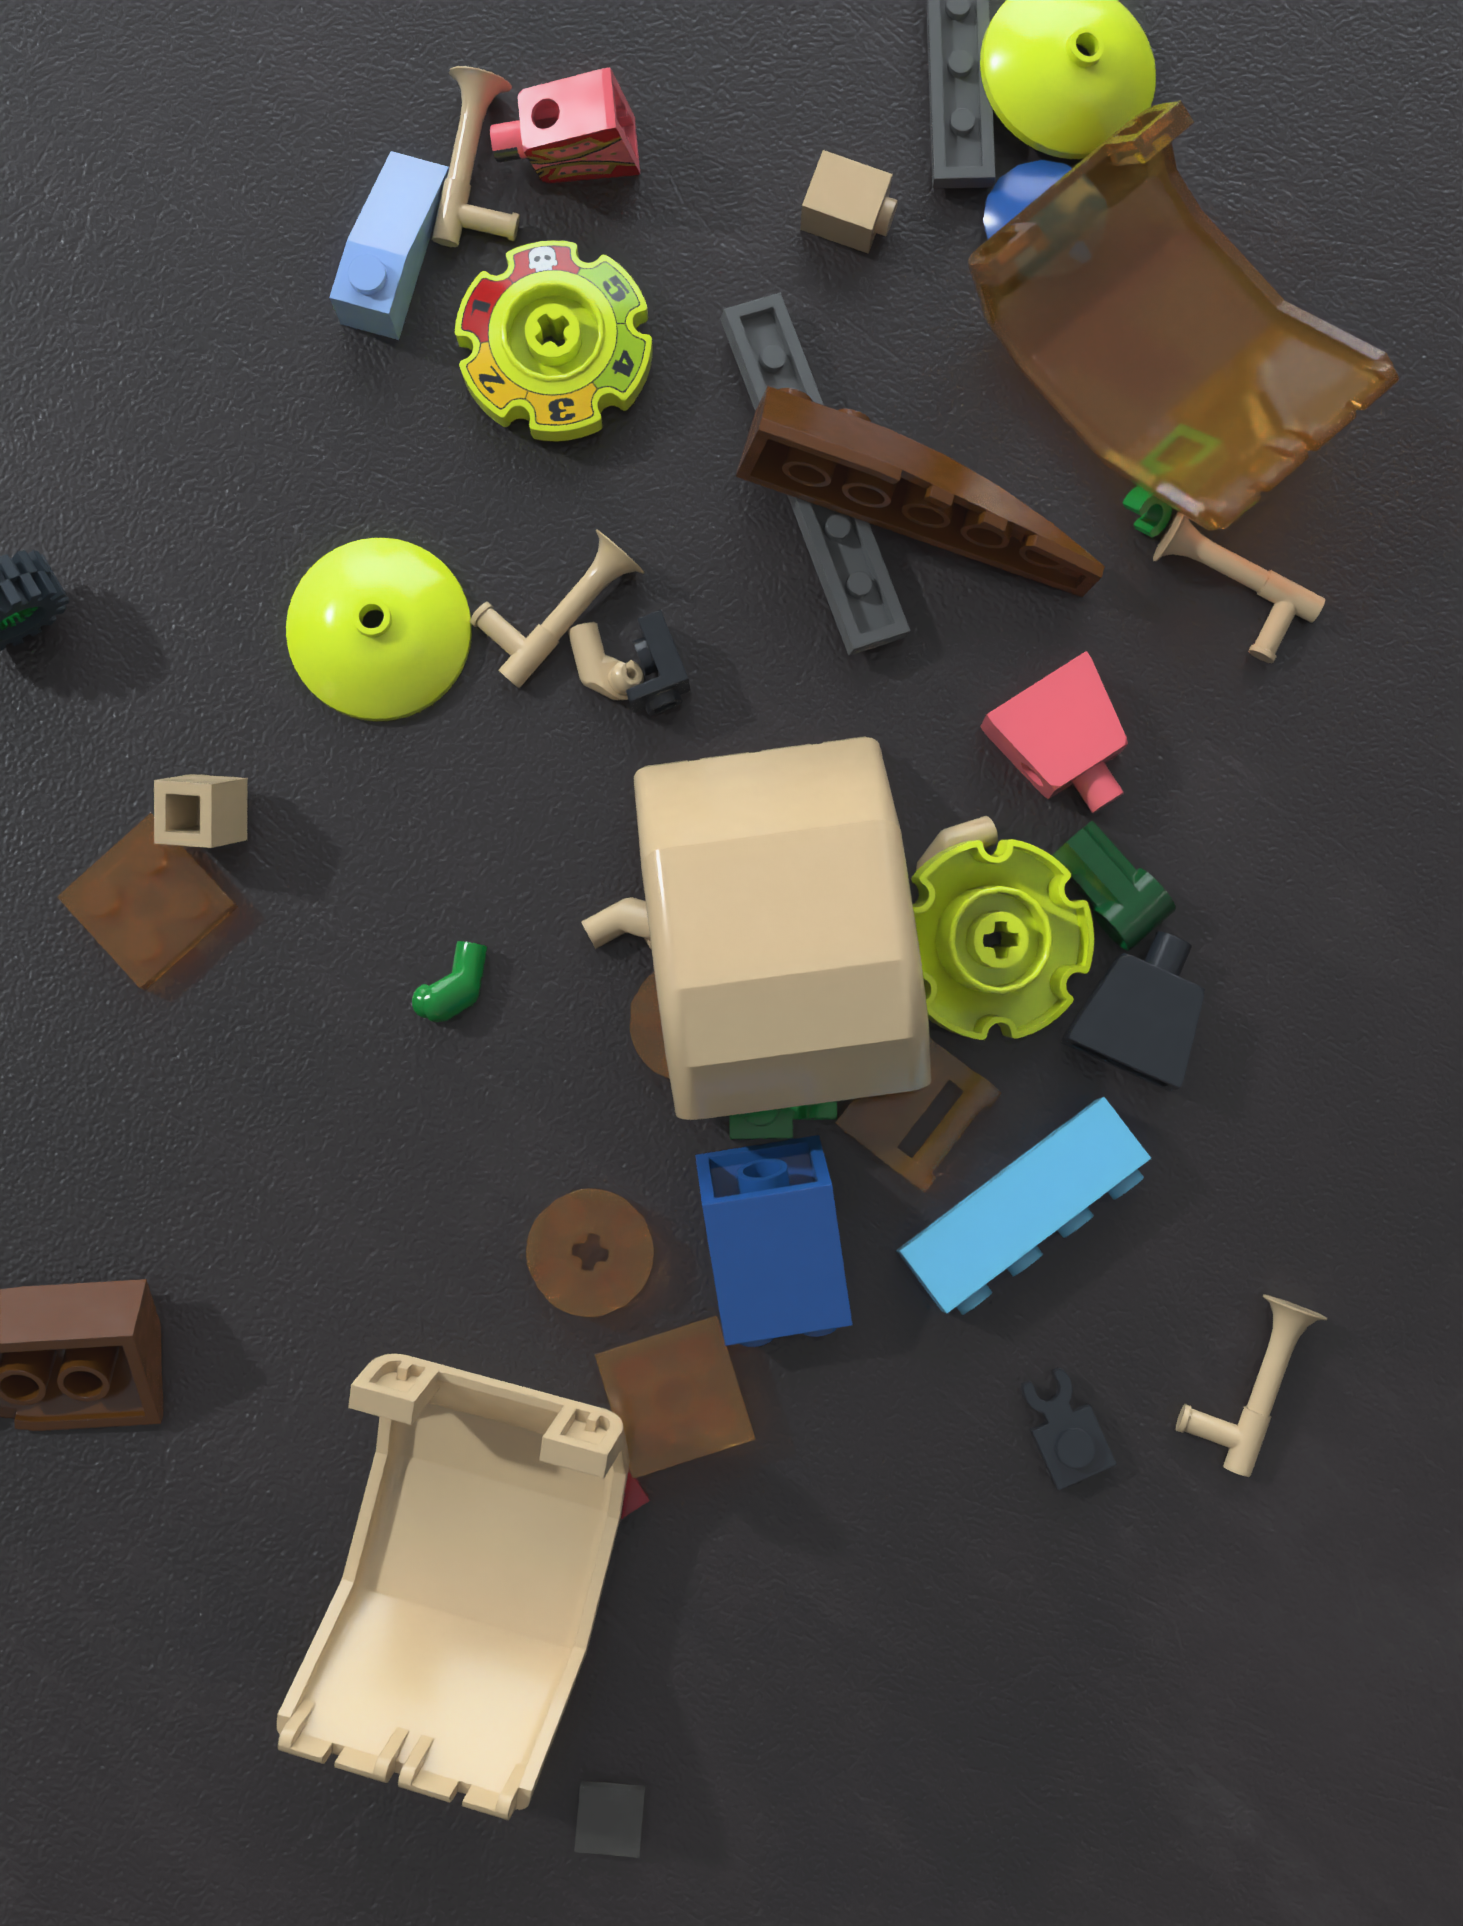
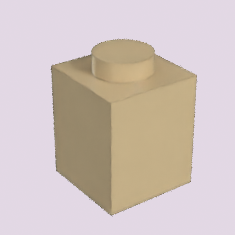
[800,150,898,254]
[154,774,248,848]

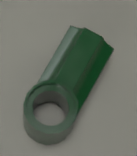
[1052,820,1176,951]

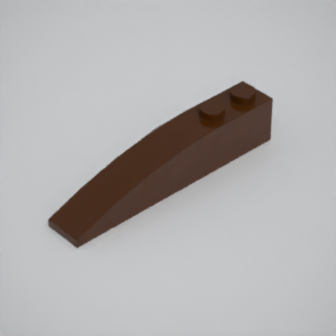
[735,386,1105,597]
[0,1279,163,1431]

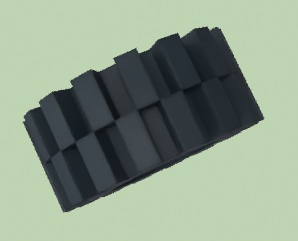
[0,550,69,651]

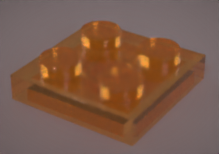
[57,813,239,990]
[595,1315,755,1479]

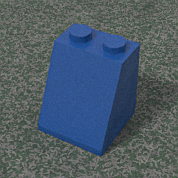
[695,1135,852,1347]

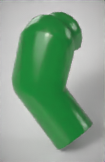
[412,941,488,1022]

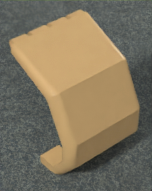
[634,736,931,1120]
[276,1354,630,1820]

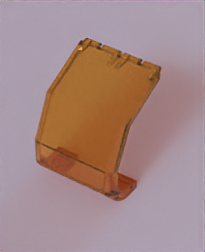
[968,101,1399,531]

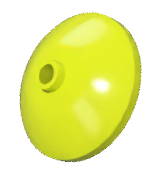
[980,0,1156,159]
[286,538,472,721]

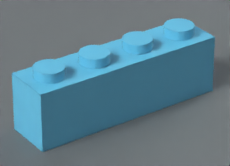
[896,1097,1151,1315]

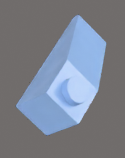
[329,151,449,340]

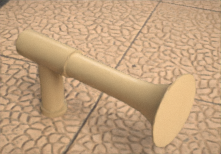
[432,66,520,247]
[1153,503,1325,663]
[470,529,645,688]
[1175,1294,1327,1477]

